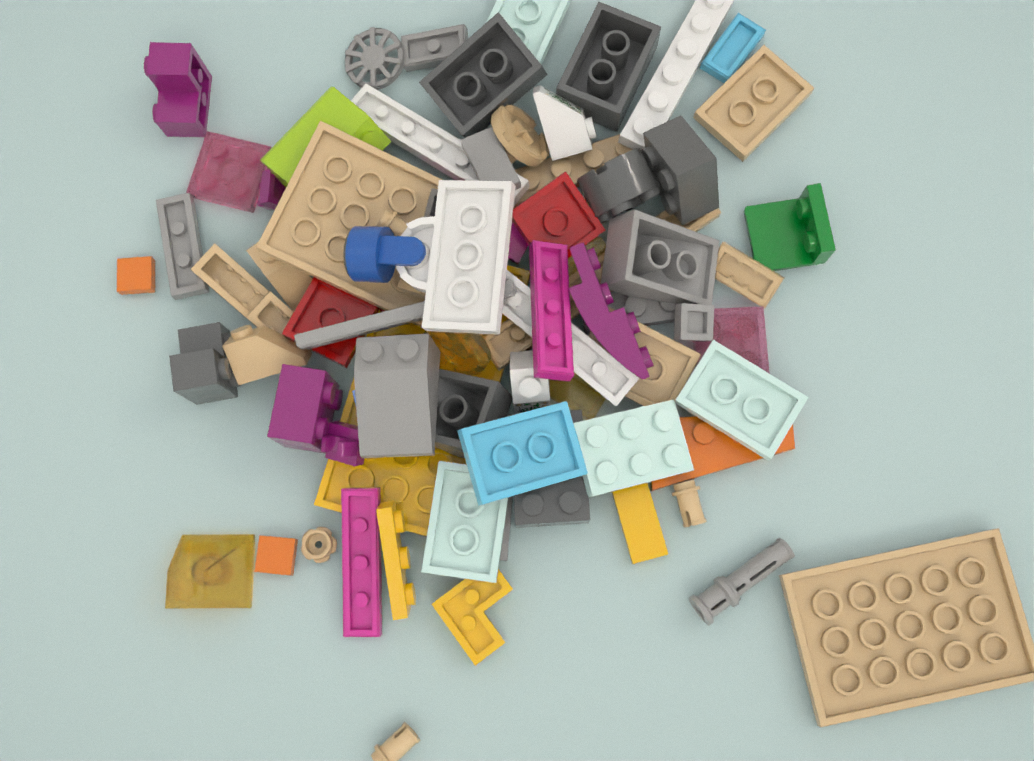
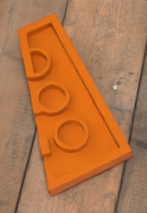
[651,417,795,491]

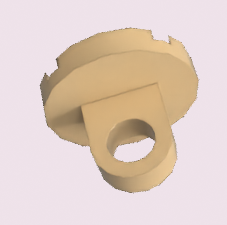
[491,104,549,167]

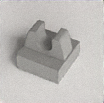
[674,303,714,341]

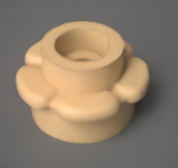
[301,527,337,563]

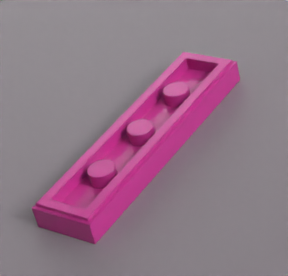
[529,240,574,381]
[341,487,382,637]

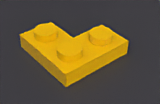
[431,569,513,666]

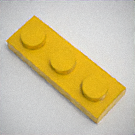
[376,500,416,620]

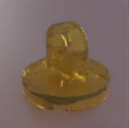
[423,331,491,376]

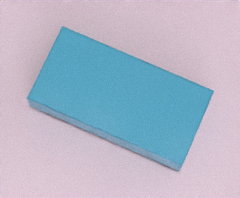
[700,13,766,83]

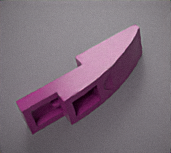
[569,242,654,380]

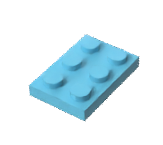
[457,401,588,506]

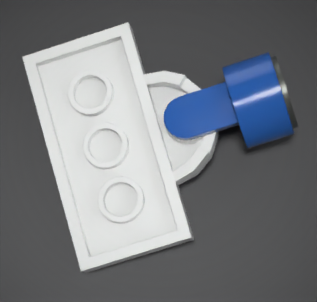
[343,180,516,335]

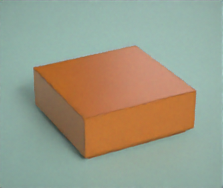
[117,256,155,295]
[254,535,298,576]

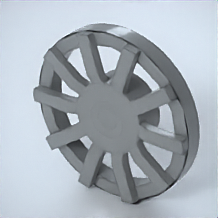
[345,27,405,90]

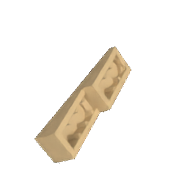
[190,243,312,352]

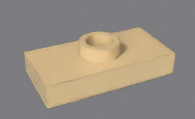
[715,242,785,309]

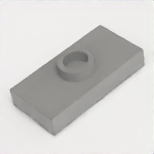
[401,24,468,72]

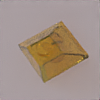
[165,534,255,609]

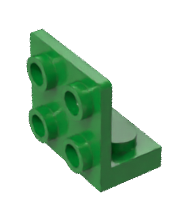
[743,183,836,271]

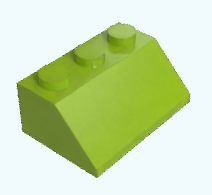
[260,86,391,187]

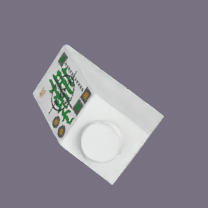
[533,85,597,161]
[510,350,551,414]

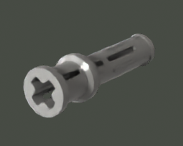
[689,538,795,626]

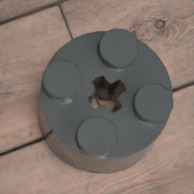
[577,148,661,224]

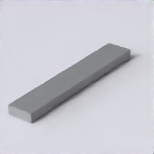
[294,279,516,349]

